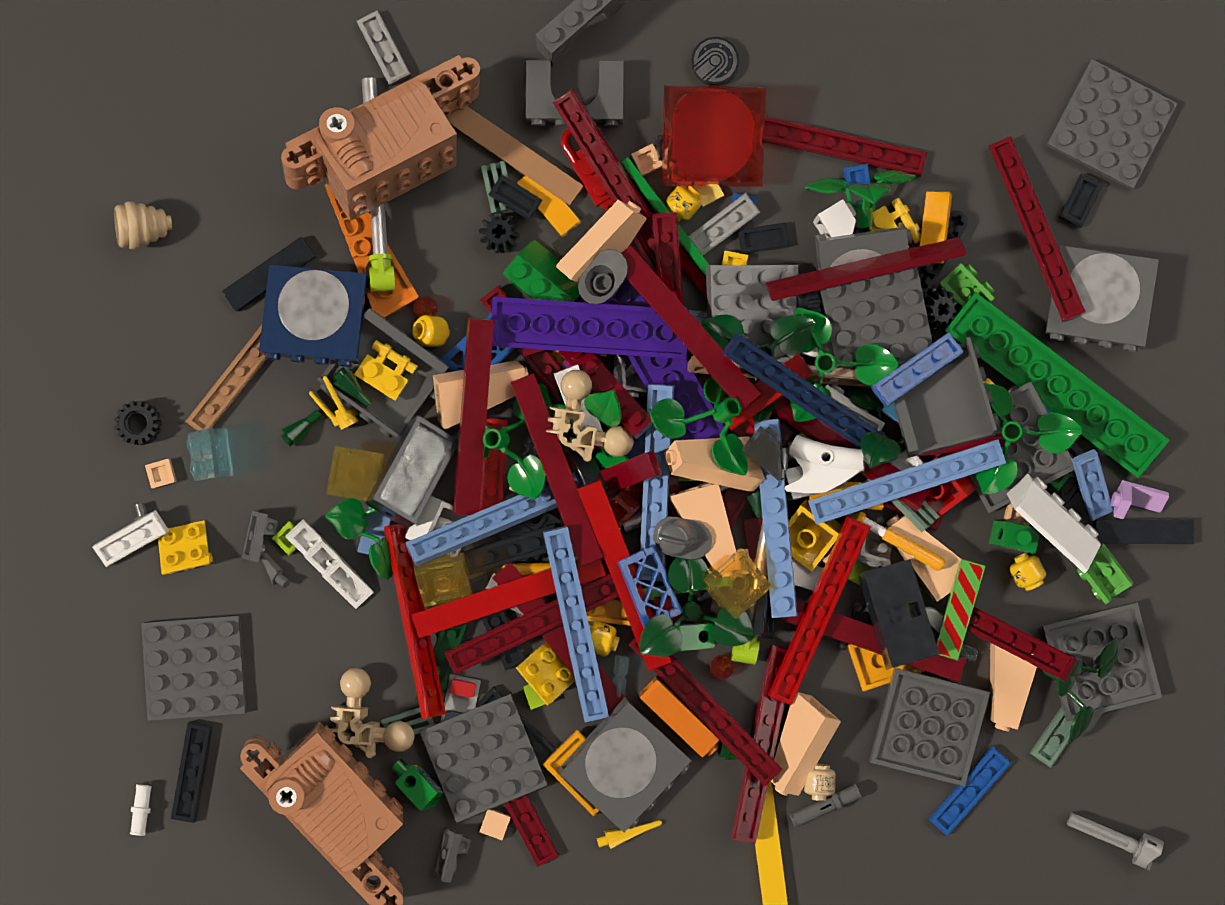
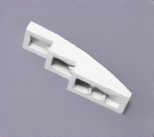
[286,519,374,609]

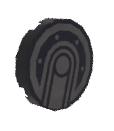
[691,37,739,86]

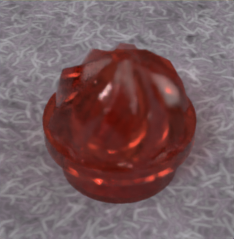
[413,296,438,318]
[710,655,735,679]

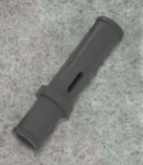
[789,784,862,828]

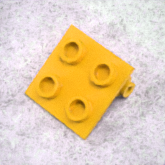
[158,520,213,575]
[516,642,575,706]

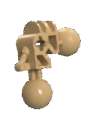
[546,370,634,462]
[330,668,415,758]

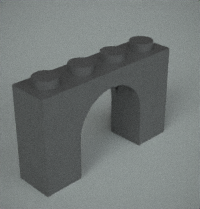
[535,0,625,67]
[526,60,623,127]

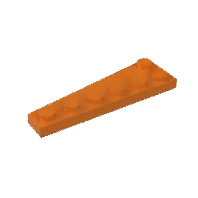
[325,184,419,318]

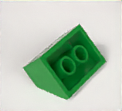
[502,240,581,302]

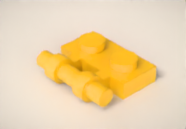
[868,198,921,248]
[354,340,418,401]

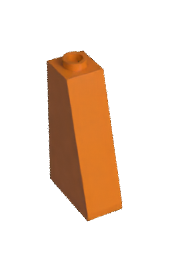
[639,676,719,758]

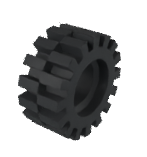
[114,401,162,445]

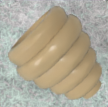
[114,201,172,250]

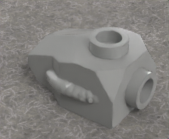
[611,355,648,401]
[856,530,893,567]

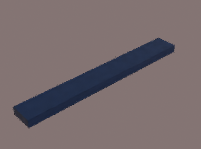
[722,332,886,448]

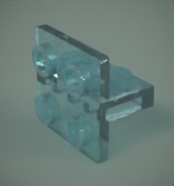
[187,428,233,481]

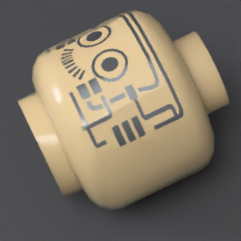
[803,764,836,800]

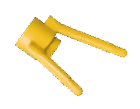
[309,376,358,430]

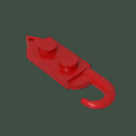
[561,129,614,211]

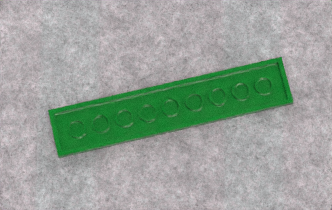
[945,291,1170,478]

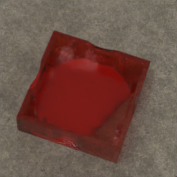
[661,85,766,187]

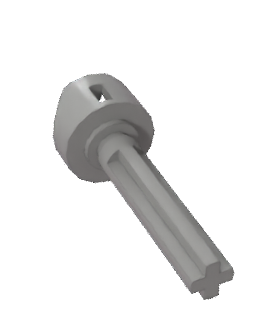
[1067,812,1164,870]

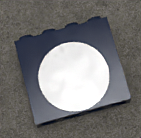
[259,265,370,367]

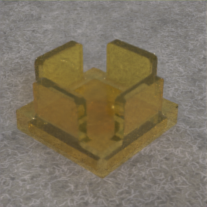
[327,446,384,501]
[703,548,773,619]
[414,552,472,607]

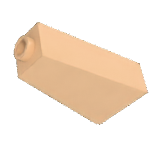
[556,200,647,283]
[433,360,528,429]
[664,436,765,491]
[669,483,740,577]
[886,514,961,602]
[989,643,1037,732]
[771,692,841,796]

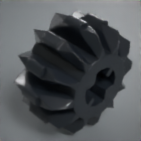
[479,212,520,254]
[923,287,958,329]

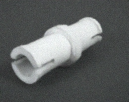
[130,784,152,836]

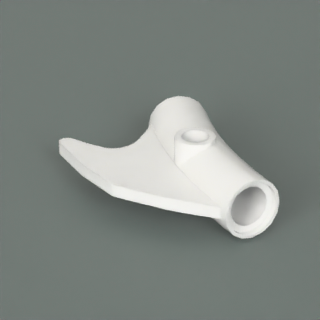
[785,435,865,494]

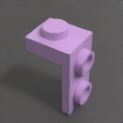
[1111,480,1169,519]

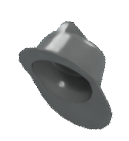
[578,249,628,304]
[653,517,712,559]

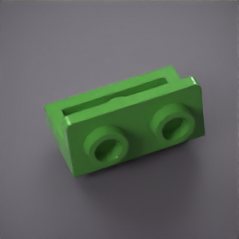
[940,263,995,307]
[1077,543,1133,604]

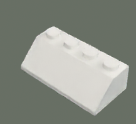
[1007,474,1101,573]

